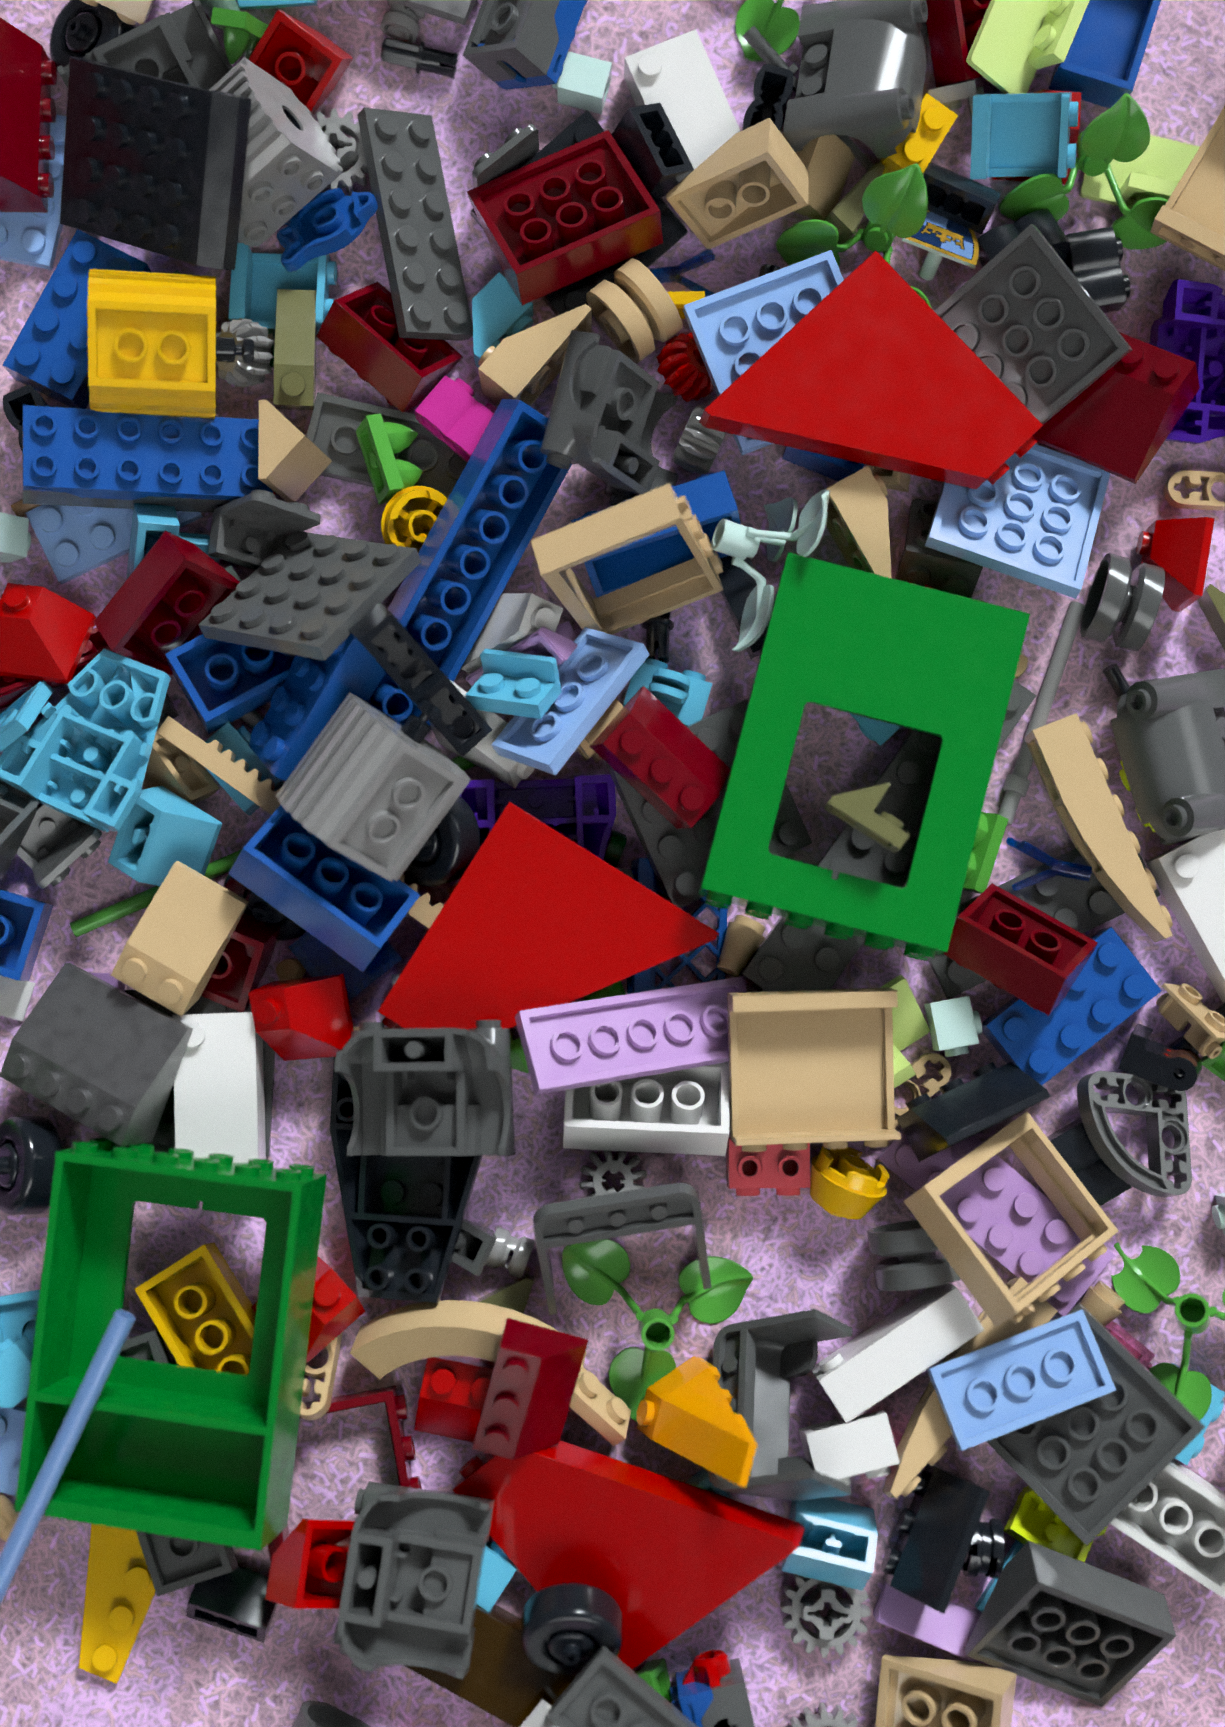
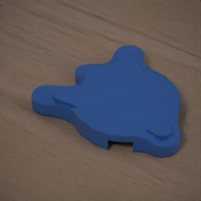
[277,188,378,272]

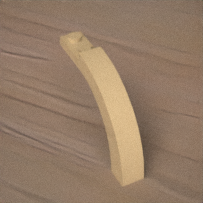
[350,1300,631,1446]

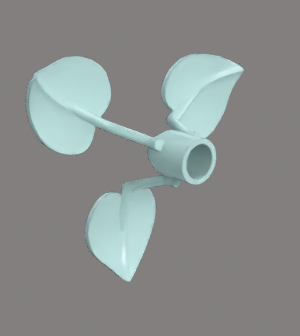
[711,489,830,652]

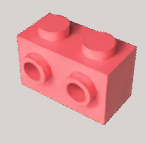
[726,1138,810,1196]

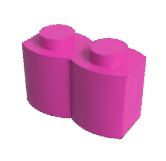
[415,375,497,462]

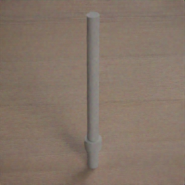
[998,602,1085,825]

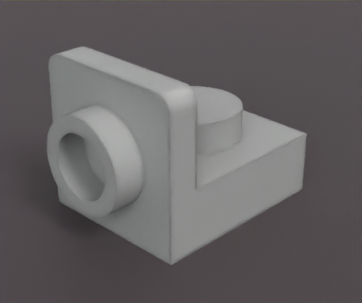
[927,80,984,122]

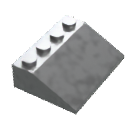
[0,963,193,1146]

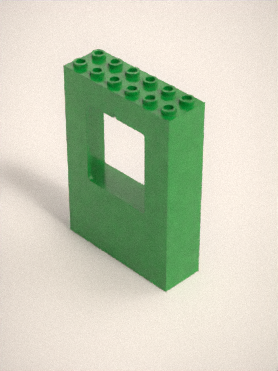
[698,552,1030,961]
[14,1138,327,1551]

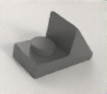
[452,1218,497,1276]

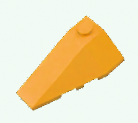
[636,1356,757,1487]

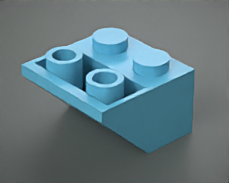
[108,785,223,886]
[781,1497,878,1591]

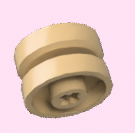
[586,258,682,364]

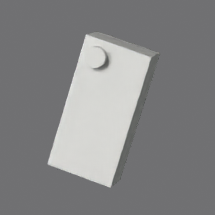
[624,29,740,169]
[1146,829,1225,1002]
[172,1012,266,1163]
[563,1062,729,1156]
[811,1283,985,1423]
[1110,1459,1225,1598]

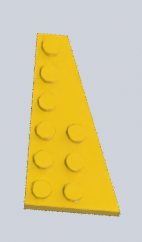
[79,1524,156,1684]

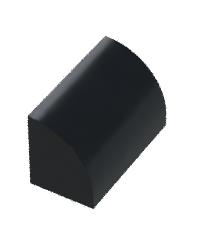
[611,103,694,200]
[923,162,1001,234]
[186,1566,278,1643]

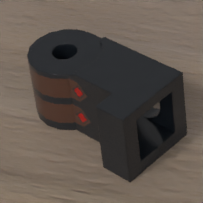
[1118,1023,1202,1091]

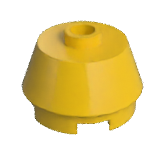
[381,486,447,552]
[810,1146,890,1220]

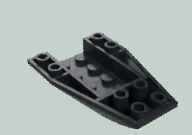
[330,1057,483,1303]

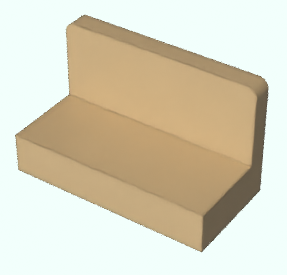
[142,732,219,805]

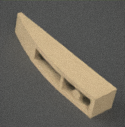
[1025,713,1173,942]
[882,1277,1058,1498]

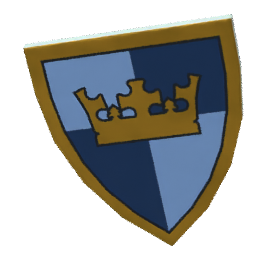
[901,210,979,281]

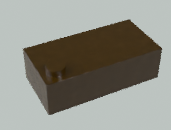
[404,1604,578,1727]

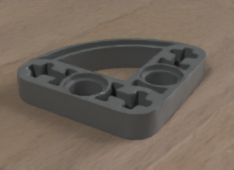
[1077,1071,1192,1198]

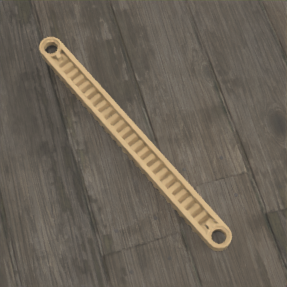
[156,716,444,929]

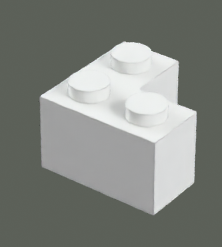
[798,1411,900,1485]

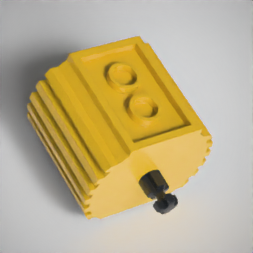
[87,269,254,419]

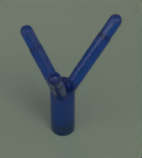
[649,249,715,297]
[1006,837,1092,891]

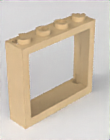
[531,483,724,635]
[903,1112,1118,1326]

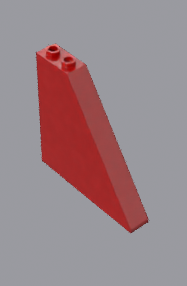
[699,251,1043,489]
[377,802,719,1030]
[452,1440,805,1670]

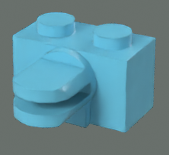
[126,503,220,579]
[623,658,713,726]

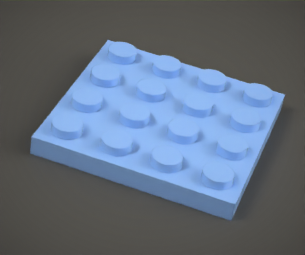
[683,250,844,456]
[925,444,1110,599]

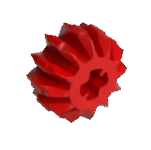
[656,332,714,402]

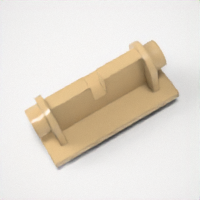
[1156,983,1225,1059]

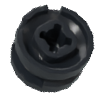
[962,1518,1005,1579]

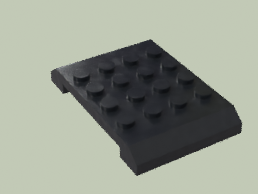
[60,56,251,270]

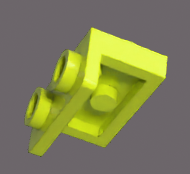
[1004,1486,1108,1563]

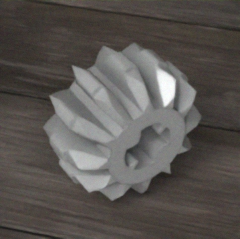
[216,318,274,387]
[673,405,726,475]
[579,1150,647,1197]

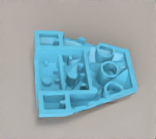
[0,649,170,832]

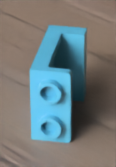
[970,92,1079,179]
[228,243,337,334]

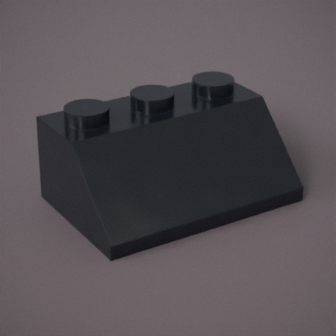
[897,1062,1051,1162]
[881,1463,990,1614]

